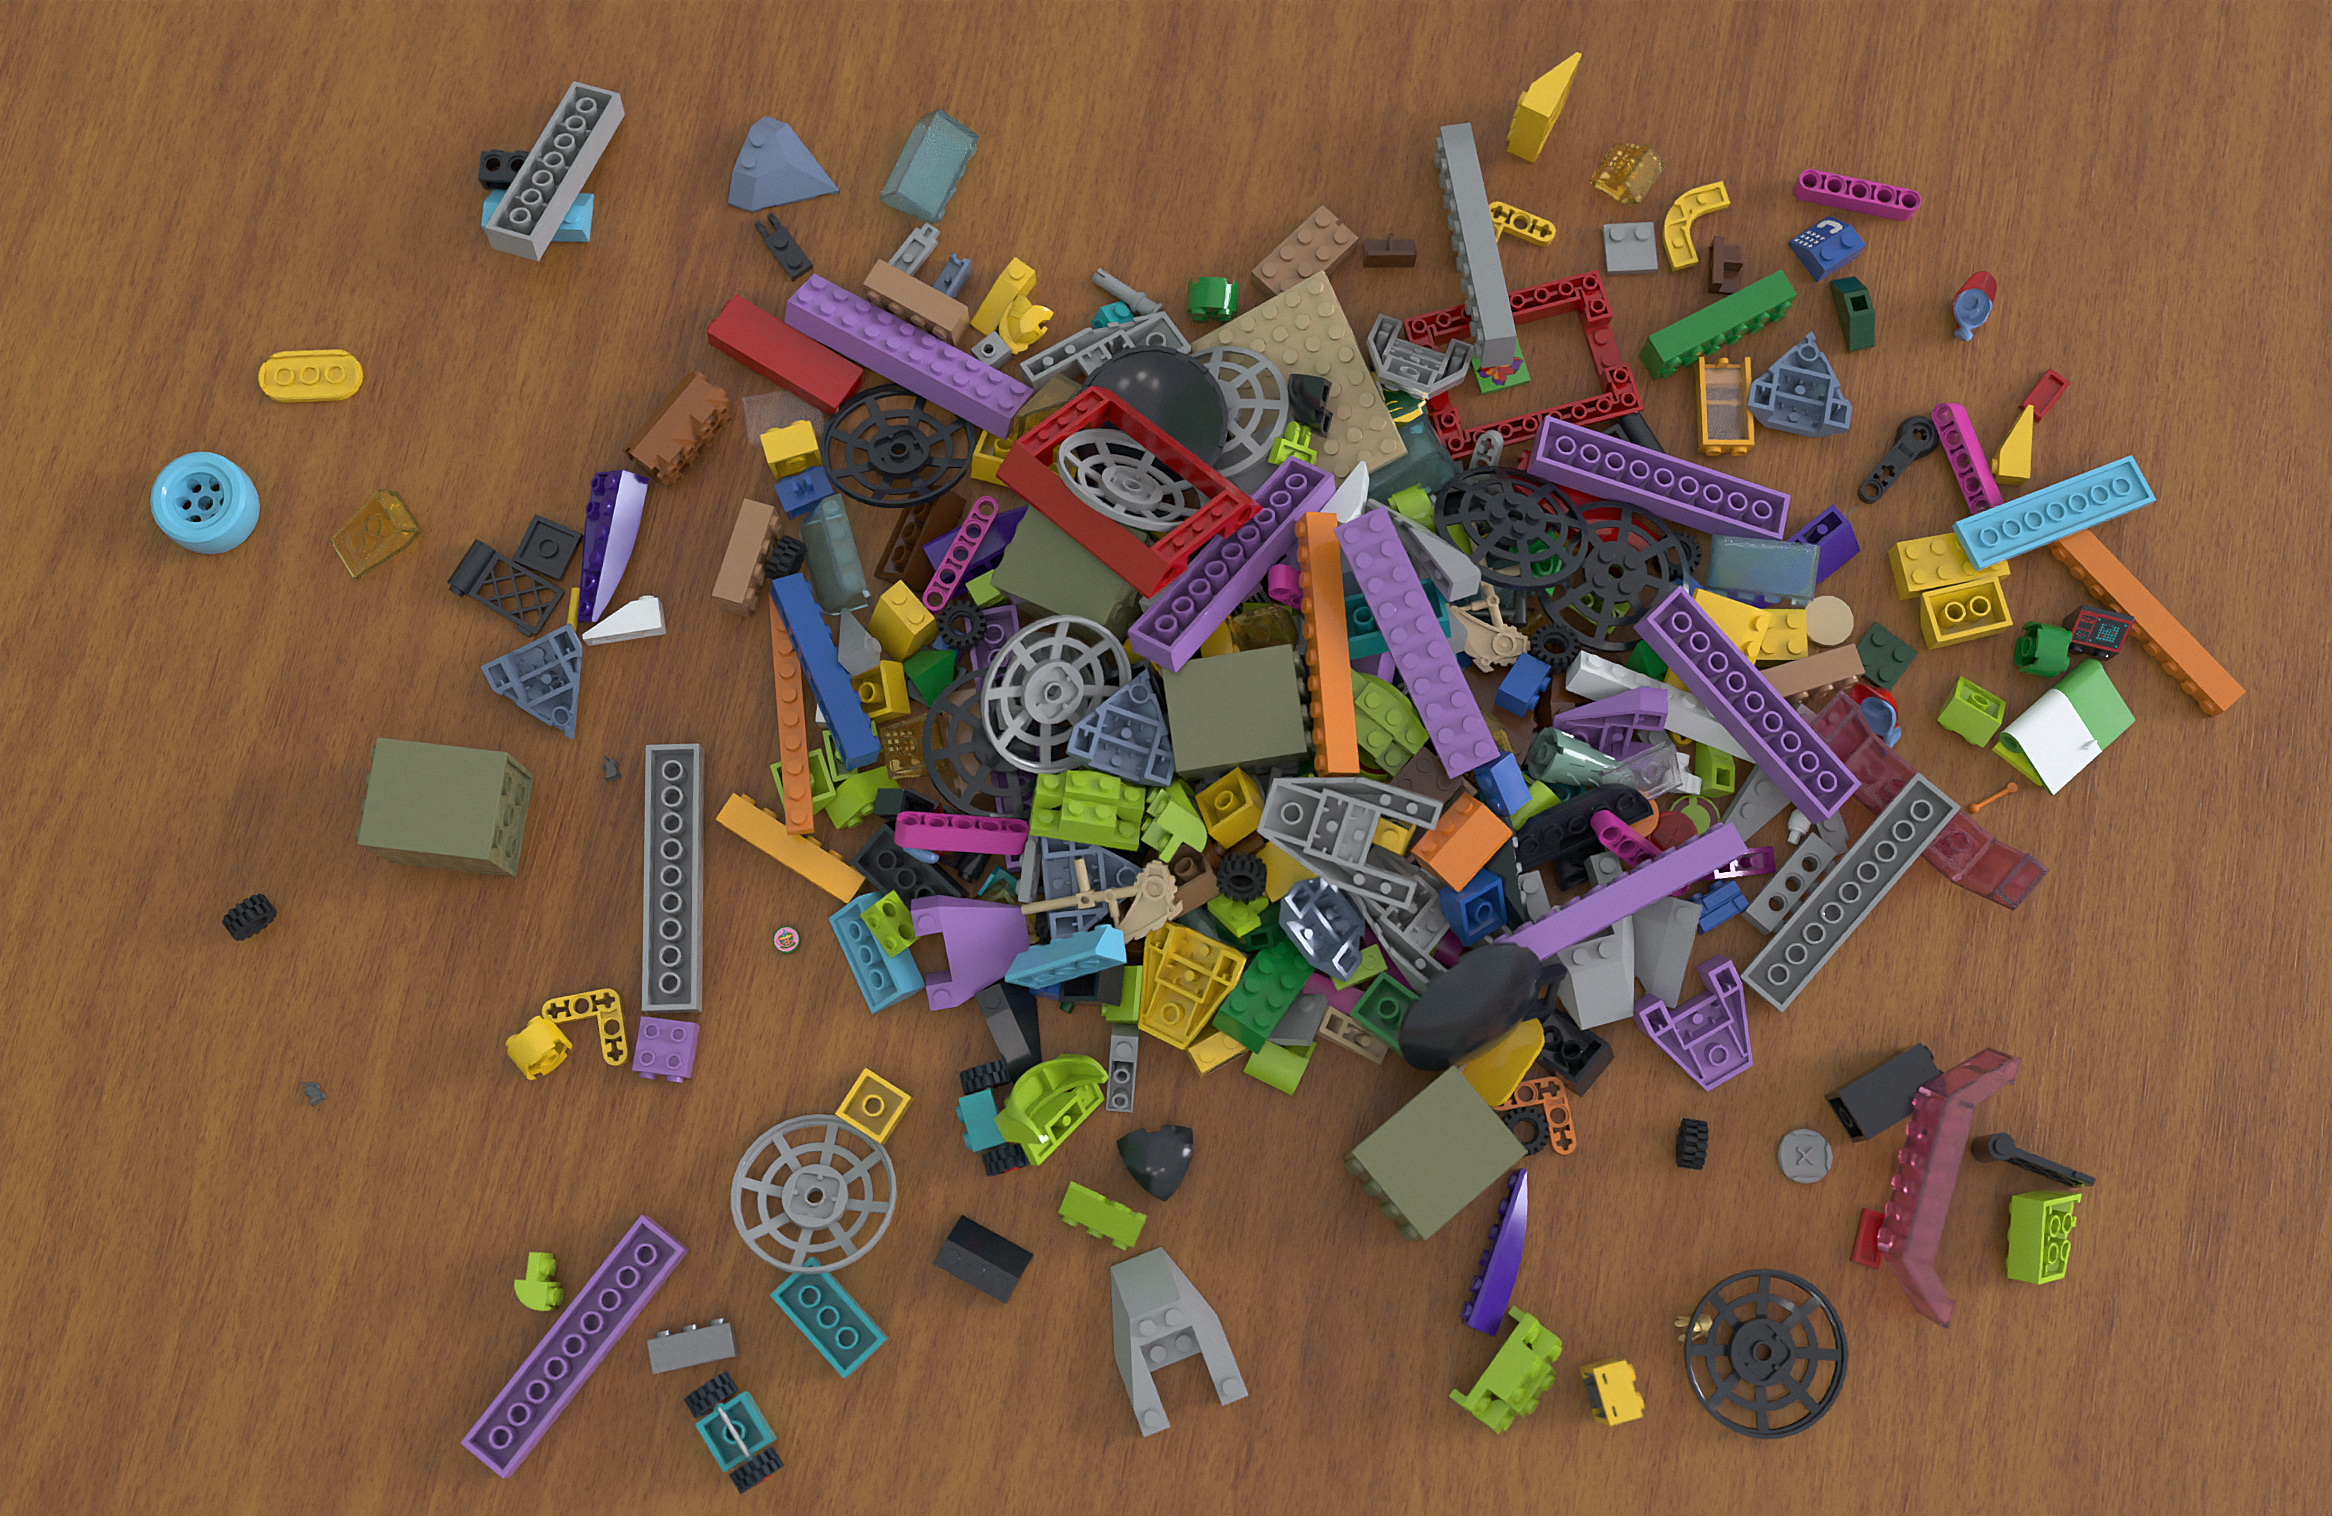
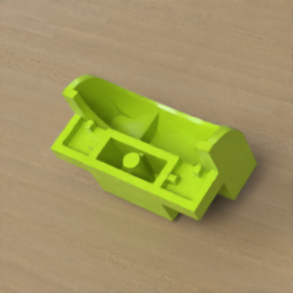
[1350,667,1429,778]
[1029,770,1146,851]
[1140,778,1207,863]
[994,1054,1109,1166]
[1449,1305,1563,1435]

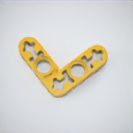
[1489,202,1556,247]
[542,989,630,1067]

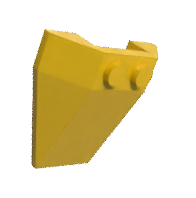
[1138,920,1246,1050]

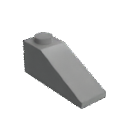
[838,607,881,677]

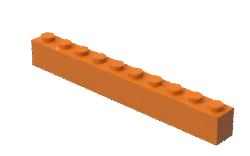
[1295,511,1360,778]
[2046,529,2246,717]

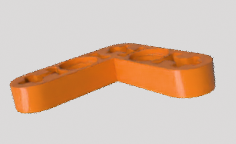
[1490,1077,1576,1155]

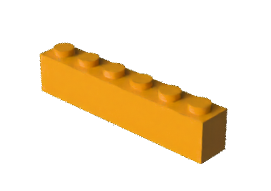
[716,793,869,905]

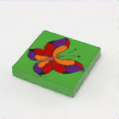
[1470,337,1531,396]

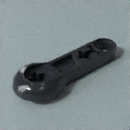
[1857,415,1940,504]

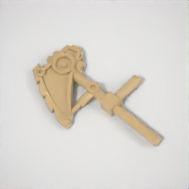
[1445,522,1530,673]
[1021,858,1183,944]

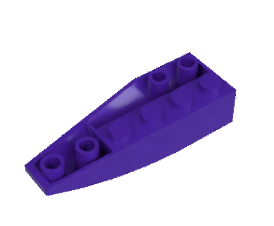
[578,470,649,623]
[1721,504,1861,609]
[922,505,1028,600]
[1459,1168,1527,1337]

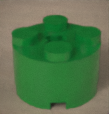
[1187,277,1239,324]
[2014,621,2072,678]

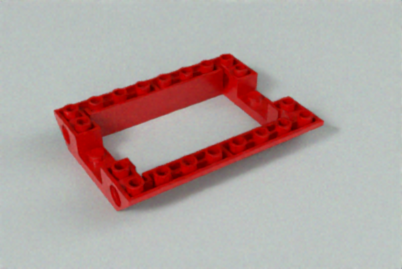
[1403,270,1644,462]
[996,385,1262,600]

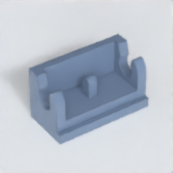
[932,253,972,300]

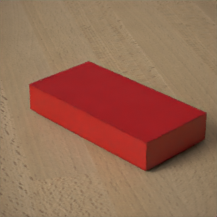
[2018,368,2070,423]
[1850,1208,1891,1269]

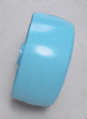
[150,452,260,554]

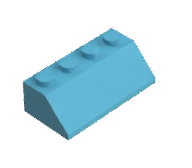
[481,190,594,242]
[828,891,926,1014]
[1005,924,1127,989]

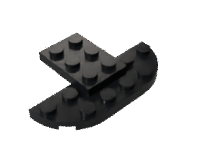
[1514,783,1654,891]

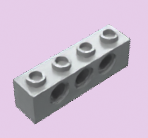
[1740,832,1837,936]

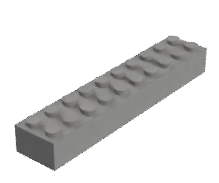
[1434,123,1517,368]
[642,743,705,1014]
[1739,772,1961,1013]

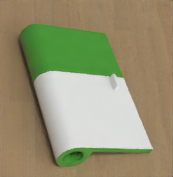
[1999,658,2136,795]

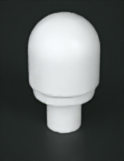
[1787,809,1811,845]

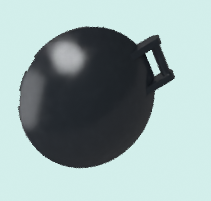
[1075,345,1228,520]
[1398,942,1568,1071]

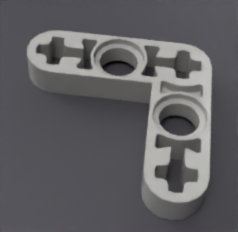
[1465,430,1519,521]

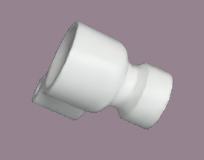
[1660,752,1702,795]

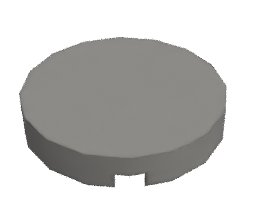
[1776,1129,1833,1184]

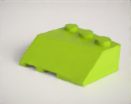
[1058,1181,1147,1251]
[2005,1190,2082,1285]

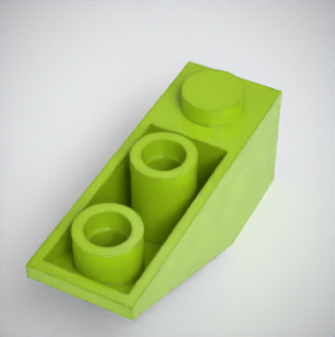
[1694,741,1735,798]

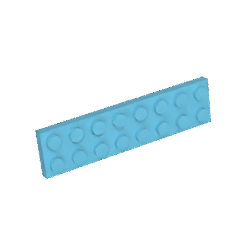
[1952,455,2156,572]

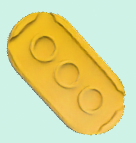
[258,349,363,403]
[1461,1018,1544,1107]

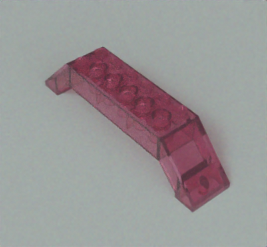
[1809,690,2049,911]
[1878,1047,2021,1329]

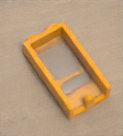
[1694,357,1755,456]

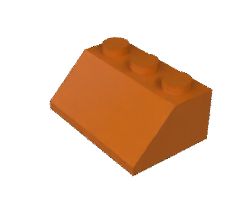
[1410,792,1513,893]

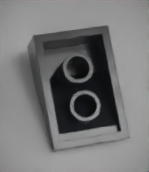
[1535,1007,1615,1097]

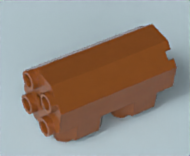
[622,369,733,487]

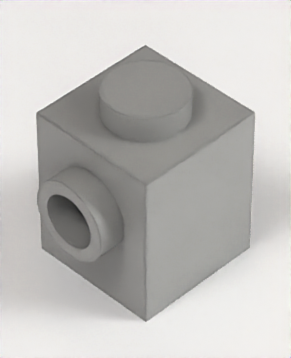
[971,331,1012,370]

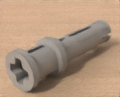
[1092,268,1165,316]

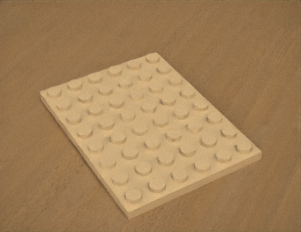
[1190,270,1408,491]

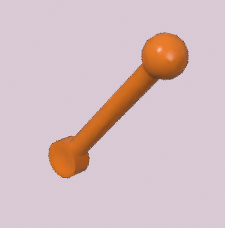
[1969,782,2018,813]

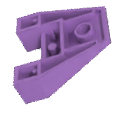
[1552,687,1668,785]
[911,895,1030,1011]
[1632,954,1753,1092]

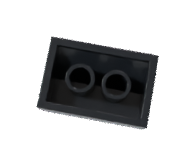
[933,1215,1034,1304]

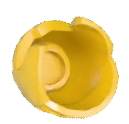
[999,294,1053,355]

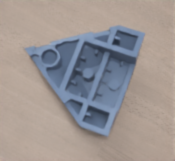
[728,116,840,213]
[1747,331,1852,438]
[480,623,583,740]
[1066,668,1175,787]
[1040,836,1143,940]
[1279,877,1366,982]

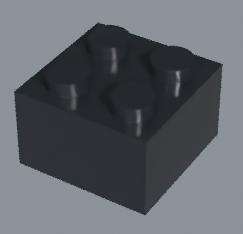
[1059,963,1125,1006]

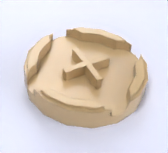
[1804,596,1854,647]

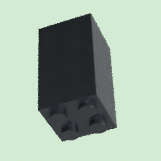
[1824,1043,1951,1143]

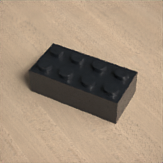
[850,822,970,935]

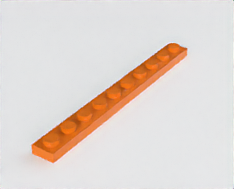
[768,593,815,836]

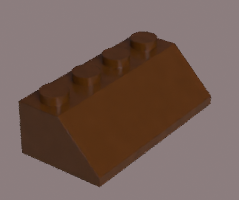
[873,485,966,593]

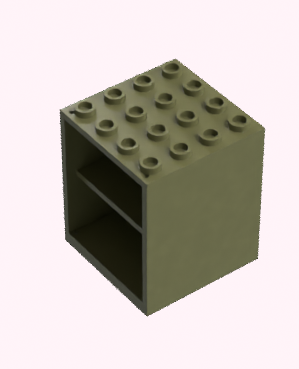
[990,503,1155,654]
[1162,644,1315,785]
[356,737,534,878]
[1343,1065,1528,1242]

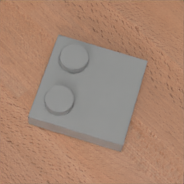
[1602,222,1658,275]
[1268,994,1328,1046]

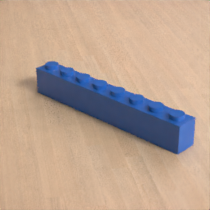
[770,572,881,771]

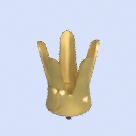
[1674,1314,1712,1342]

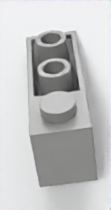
[1106,1023,1140,1113]

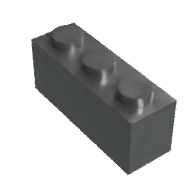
[647,1318,740,1374]

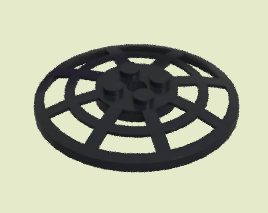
[820,383,976,508]
[1432,466,1589,591]
[1536,500,1690,653]
[922,666,1079,821]
[1683,1268,1848,1439]

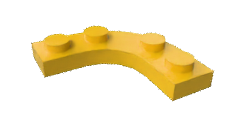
[1662,181,1730,271]

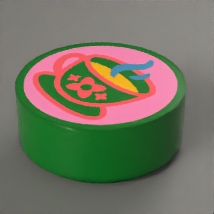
[773,926,801,954]

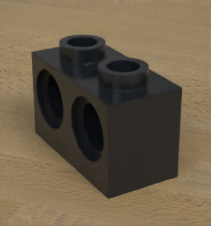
[478,149,530,190]
[873,788,934,825]

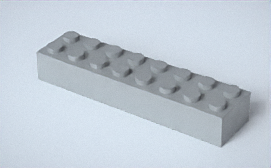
[485,81,625,261]

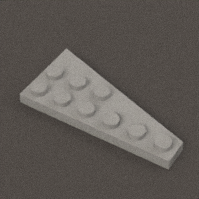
[1719,702,1856,842]

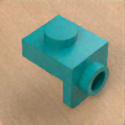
[1091,301,1134,329]

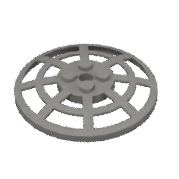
[1188,346,1291,481]
[1057,429,1211,532]
[981,615,1132,774]
[731,1114,897,1274]

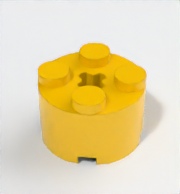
[505,1016,572,1080]

